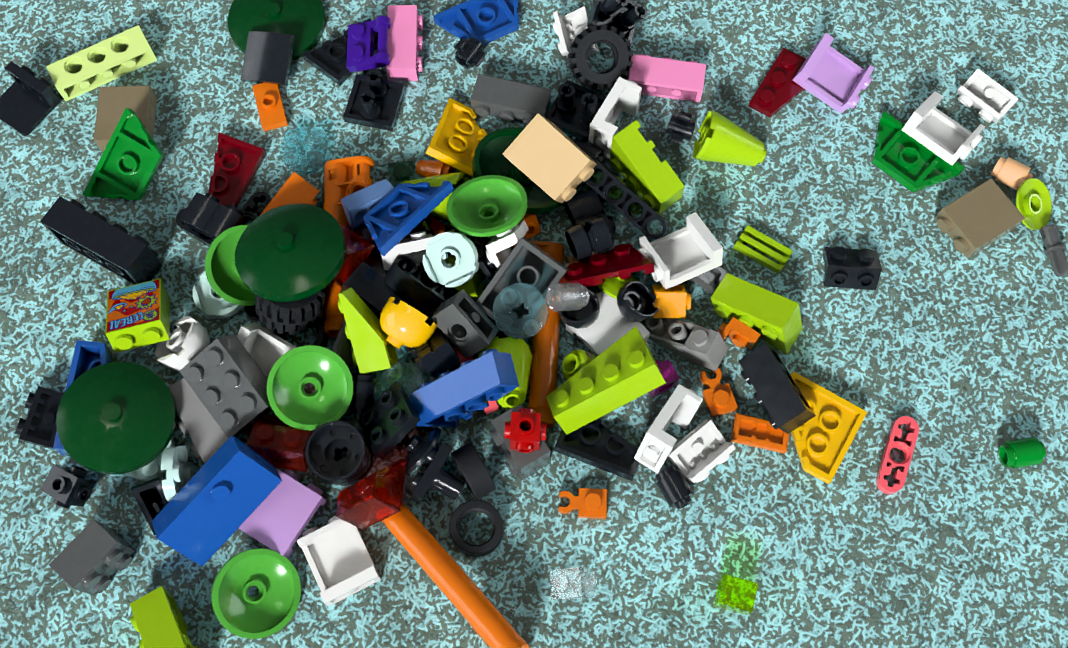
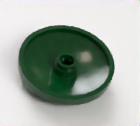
[227,0,326,61]
[472,127,564,215]
[235,204,346,302]
[56,362,177,475]

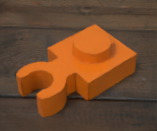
[700,368,738,418]
[558,488,607,519]

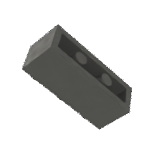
[470,74,551,126]

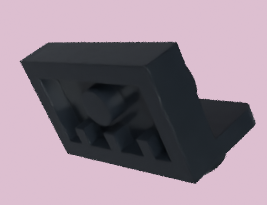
[15,386,64,450]

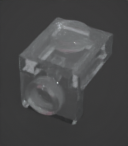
[550,567,597,601]

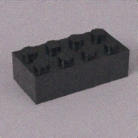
[40,196,163,285]

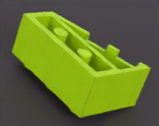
[609,120,685,213]
[711,273,803,354]
[130,586,198,648]

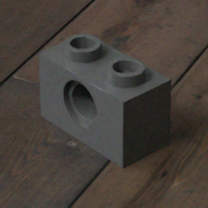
[431,289,499,358]

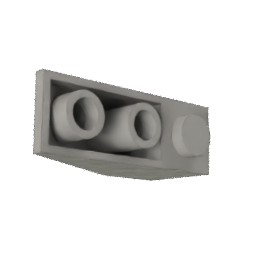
[643,317,728,371]

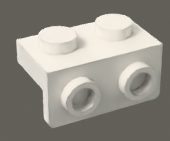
[552,6,599,58]
[957,69,1018,124]
[486,220,529,269]
[381,231,433,270]
[668,419,736,483]

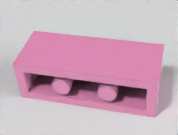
[386,5,423,82]
[628,54,706,102]

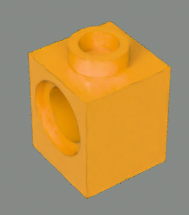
[652,284,691,318]

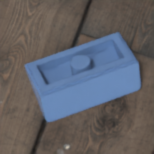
[341,179,394,229]

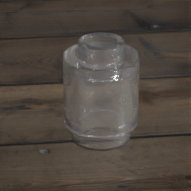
[546,283,589,312]

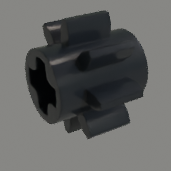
[454,37,485,69]
[666,111,696,145]

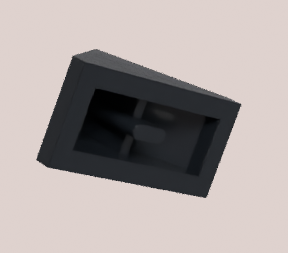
[131,477,169,535]

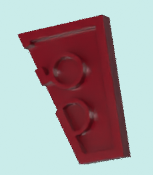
[748,48,806,117]
[208,133,266,207]
[561,243,655,290]

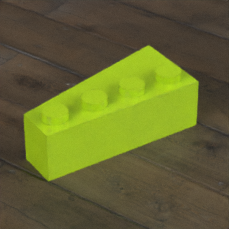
[546,326,666,435]

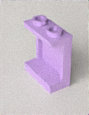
[793,33,874,113]
[238,468,327,559]

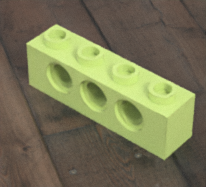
[46,25,157,101]

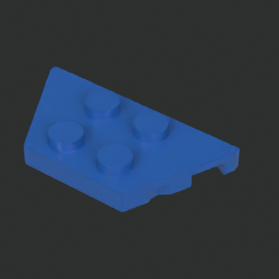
[433,0,519,45]
[363,181,454,256]

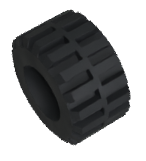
[568,24,633,89]
[255,287,326,335]

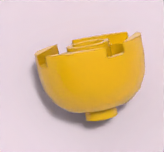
[380,297,437,349]

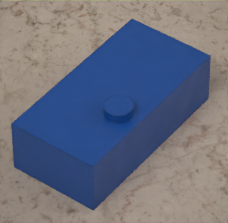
[152,435,282,566]

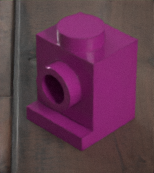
[649,359,680,398]

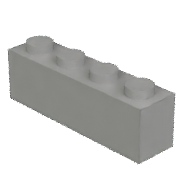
[168,378,228,464]

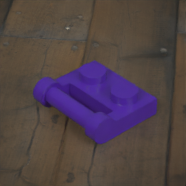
[346,16,391,73]

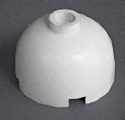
[155,316,210,371]

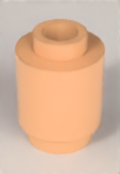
[990,157,1033,191]

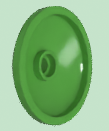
[446,175,528,237]
[205,225,255,306]
[267,345,353,431]
[211,548,301,639]

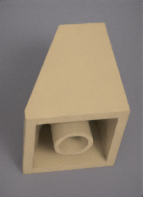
[503,113,597,203]

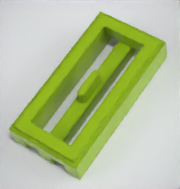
[733,225,793,274]

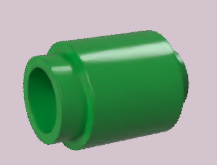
[998,437,1046,469]

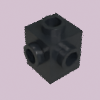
[41,464,96,509]

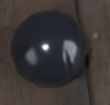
[617,281,659,322]
[558,287,600,329]

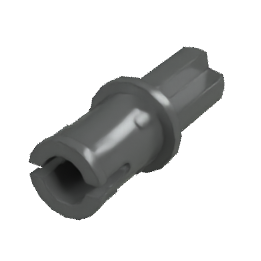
[1039,224,1068,277]

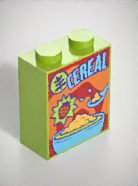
[105,278,170,353]

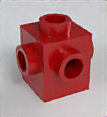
[504,408,546,453]

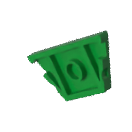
[82,108,164,200]
[872,111,965,193]

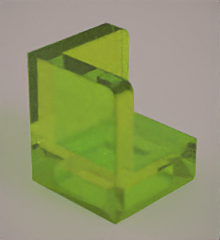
[713,574,758,615]

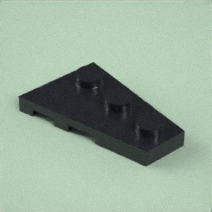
[302,18,378,86]
[554,419,639,481]

